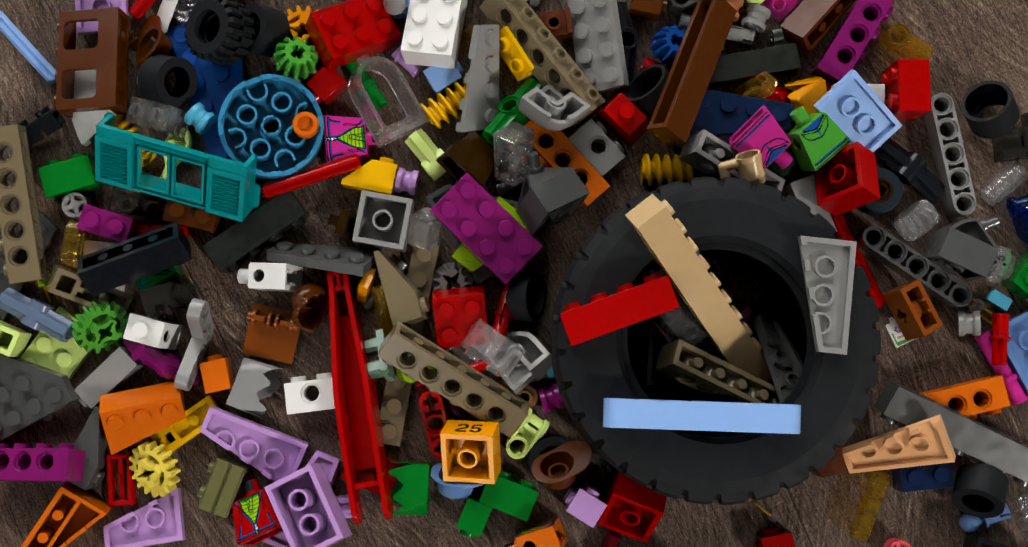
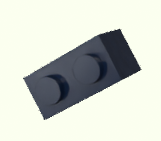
[891,463,955,492]

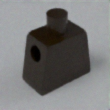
[436,131,498,186]

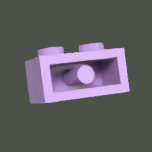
[563,482,607,528]

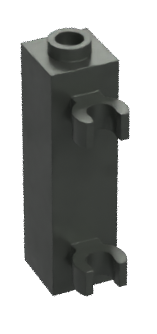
[708,28,801,88]

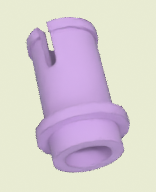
[391,45,424,77]

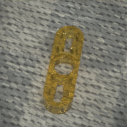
[850,470,891,542]

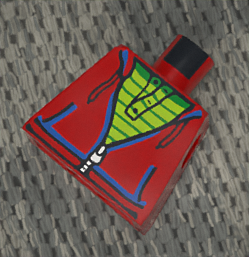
[232,479,283,546]

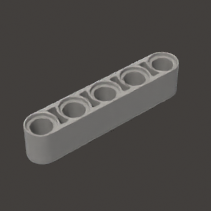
[924,93,976,218]

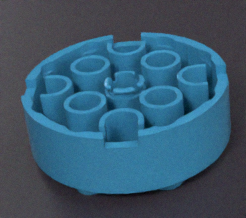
[218,74,324,181]

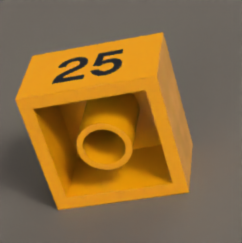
[440,420,501,484]

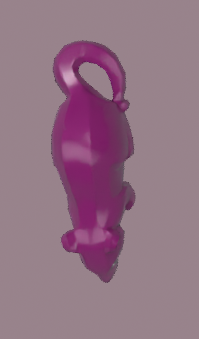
[123,340,202,387]

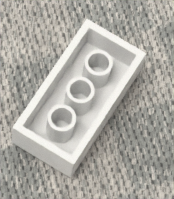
[400,0,468,69]

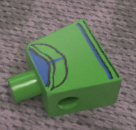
[787,106,851,172]

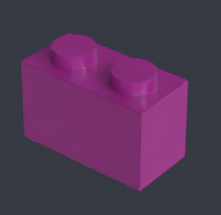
[76,204,143,242]

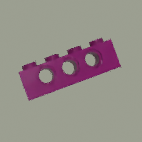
[812,0,894,84]
[0,443,85,482]

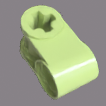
[504,407,550,459]

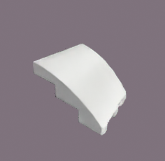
[72,70,117,147]

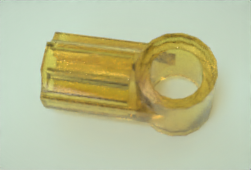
[880,24,934,59]

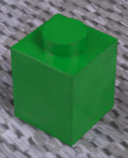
[456,496,492,539]

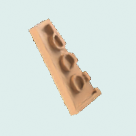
[842,415,956,474]

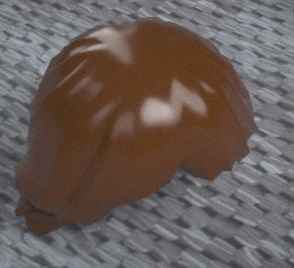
[290,283,329,333]

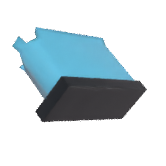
[982,288,1013,313]

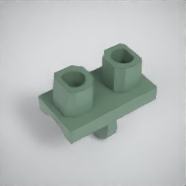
[364,328,408,382]

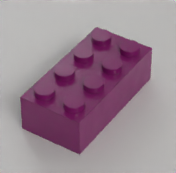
[429,172,543,284]

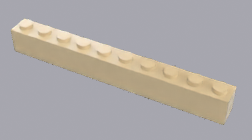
[625,194,772,382]

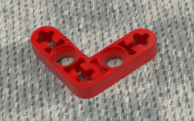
[419,387,504,459]

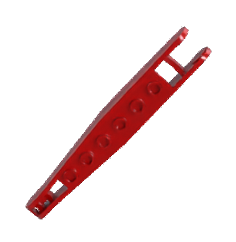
[326,271,393,524]

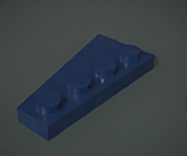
[690,90,794,136]

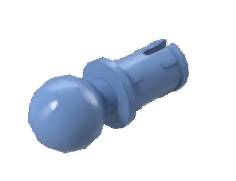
[959,503,1011,533]

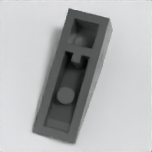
[70,405,107,490]

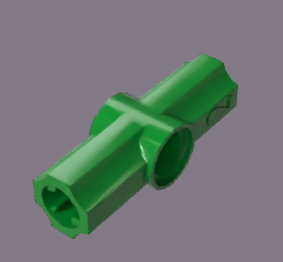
[482,77,543,148]

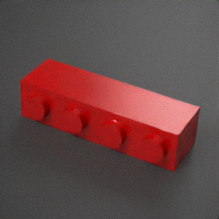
[559,272,679,346]

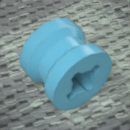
[184,102,217,135]

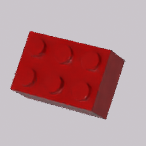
[305,0,401,71]

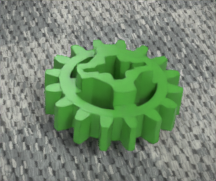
[71,299,129,353]

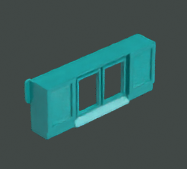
[95,112,261,222]

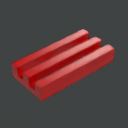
[106,452,137,507]

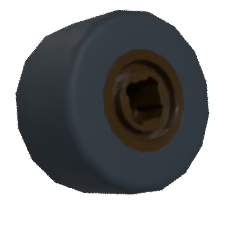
[858,168,903,216]

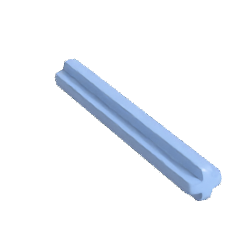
[0,10,56,85]

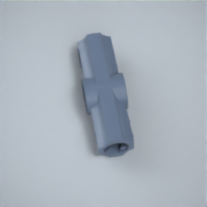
[0,287,75,343]

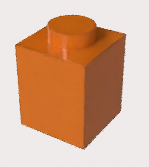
[199,354,235,394]

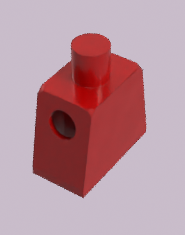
[596,93,648,147]

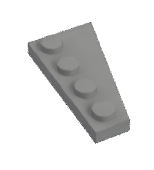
[455,24,499,132]
[798,236,857,355]

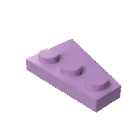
[103,488,186,547]

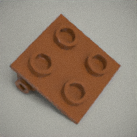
[242,303,300,364]

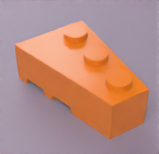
[99,381,186,455]
[21,482,113,547]

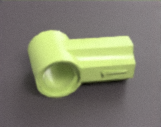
[404,128,447,181]

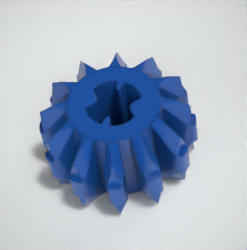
[650,25,685,70]

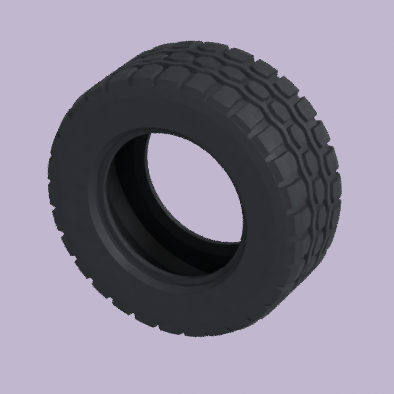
[550,177,881,505]

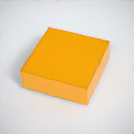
[356,268,376,303]

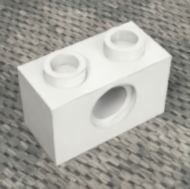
[284,372,335,415]

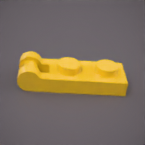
[150,395,219,453]

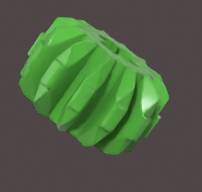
[273,35,318,80]

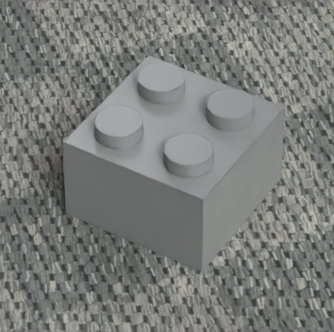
[352,190,415,253]

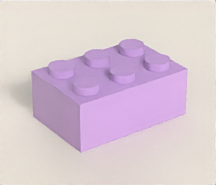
[264,463,353,547]

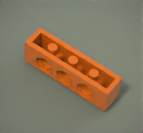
[519,120,610,209]
[900,375,1011,428]

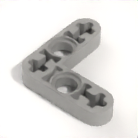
[174,298,214,391]

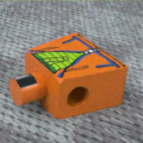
[504,516,568,547]

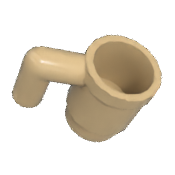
[718,149,765,186]

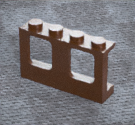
[54,7,130,118]

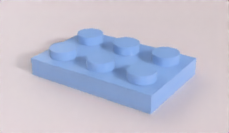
[813,69,903,152]

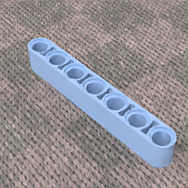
[603,398,801,434]

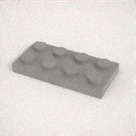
[567,0,629,93]

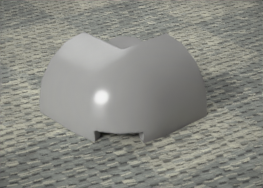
[518,84,591,131]
[480,331,552,395]

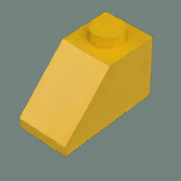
[341,157,399,196]

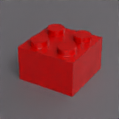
[879,59,931,121]
[814,142,880,216]
[432,285,490,348]
[597,471,667,543]

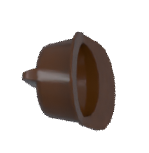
[135,15,173,65]
[531,441,593,490]

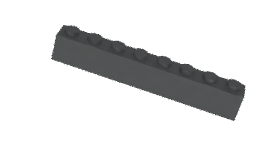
[874,379,1028,487]

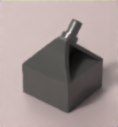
[516,152,589,236]
[923,216,1000,281]

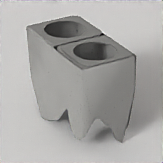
[226,358,283,419]

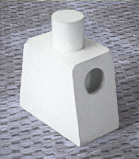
[237,262,303,292]
[123,313,183,350]

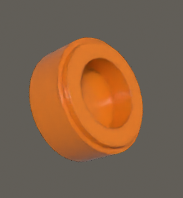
[292,111,319,139]

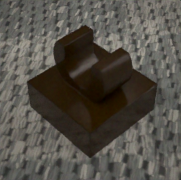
[328,209,357,239]

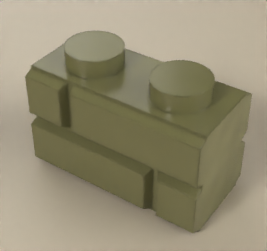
[197,456,251,518]

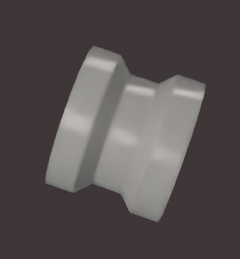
[741,3,771,33]
[61,192,94,219]
[957,311,981,336]

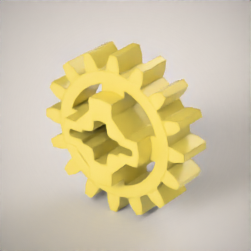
[129,441,181,498]

